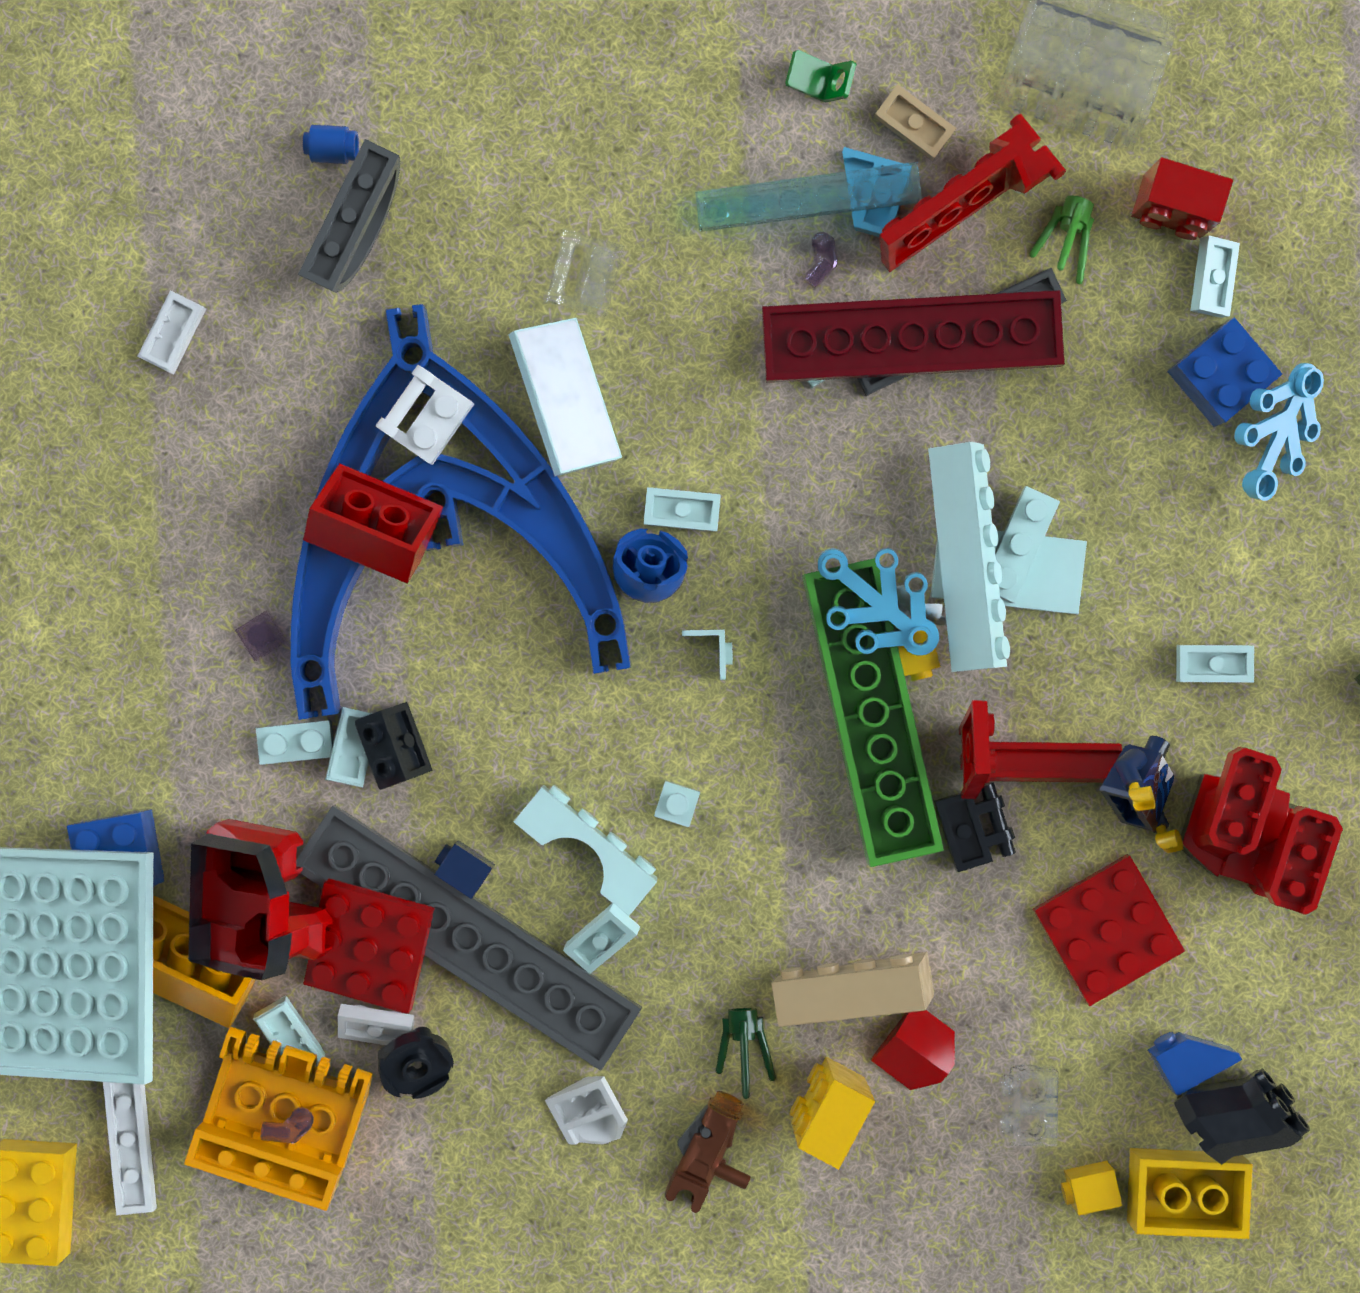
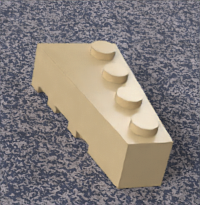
[771,952,934,1027]

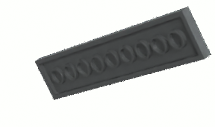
[296,805,642,1071]

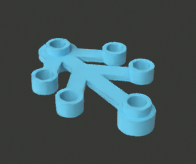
[1234,363,1324,501]
[818,548,939,655]

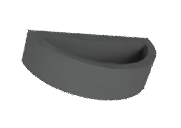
[298,139,401,293]

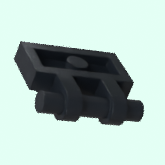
[934,782,1016,872]

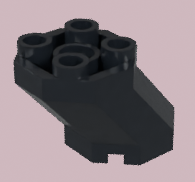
[1174,1068,1310,1165]

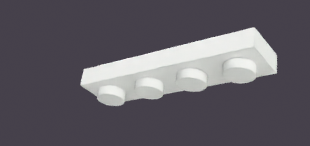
[103,1082,157,1216]

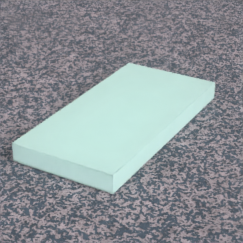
[930,531,1087,615]

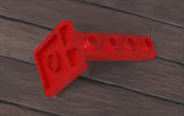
[959,700,1123,799]

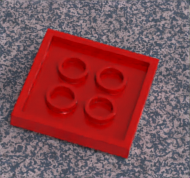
[1032,854,1185,1006]
[303,878,435,1014]

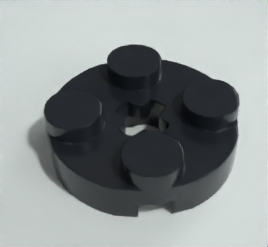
[378,1027,454,1099]

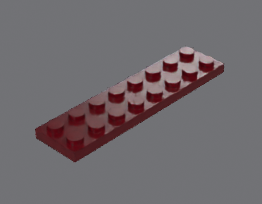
[762,290,1065,383]

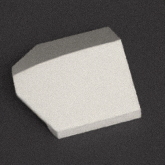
[545,1076,628,1145]

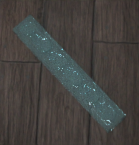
[695,162,922,232]

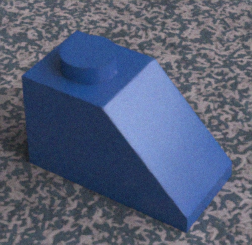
[1147,1032,1242,1096]

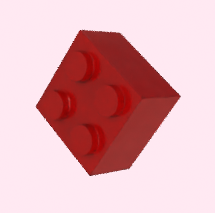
[1131,157,1234,240]

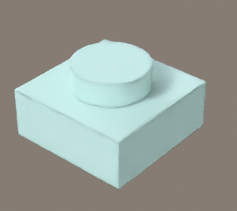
[654,780,700,827]

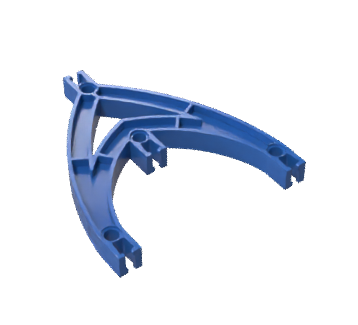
[290,304,631,720]

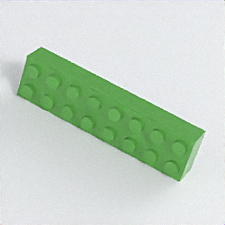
[802,558,944,867]

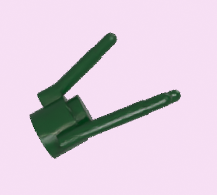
[716,1008,776,1099]

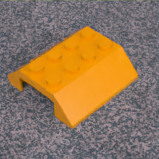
[184,1027,373,1211]

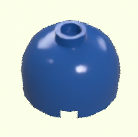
[613,529,688,603]

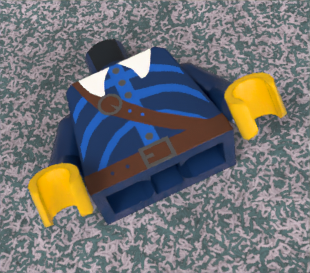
[1100,735,1183,853]

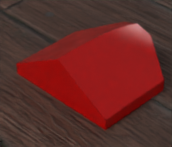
[870,1010,955,1090]

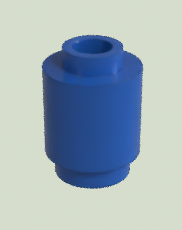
[303,124,359,164]

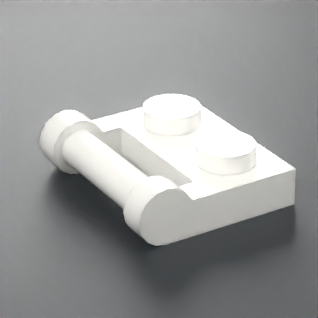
[376,365,474,465]

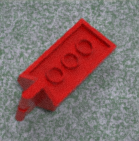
[880,114,1066,272]

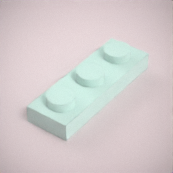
[995,486,1060,603]

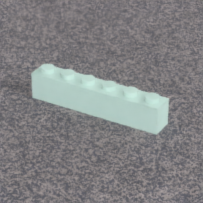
[928,442,1010,672]

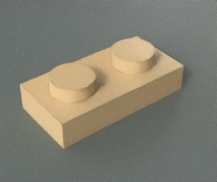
[874,84,957,161]

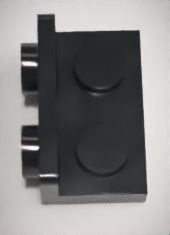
[355,702,433,790]

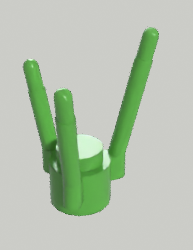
[1029,195,1094,284]

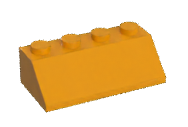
[153,895,256,1029]

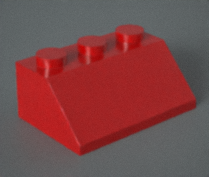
[303,463,443,584]

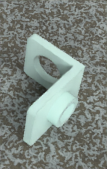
[682,630,733,680]

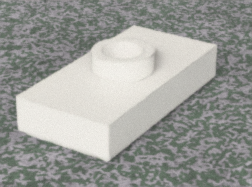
[137,290,206,375]

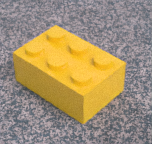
[789,1057,875,1170]
[0,1139,77,1266]
[1127,1148,1253,1239]

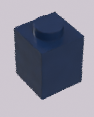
[434,840,495,899]

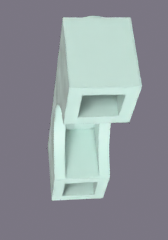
[514,785,657,916]

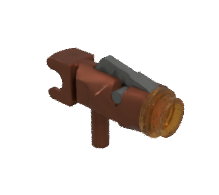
[665,1091,751,1213]

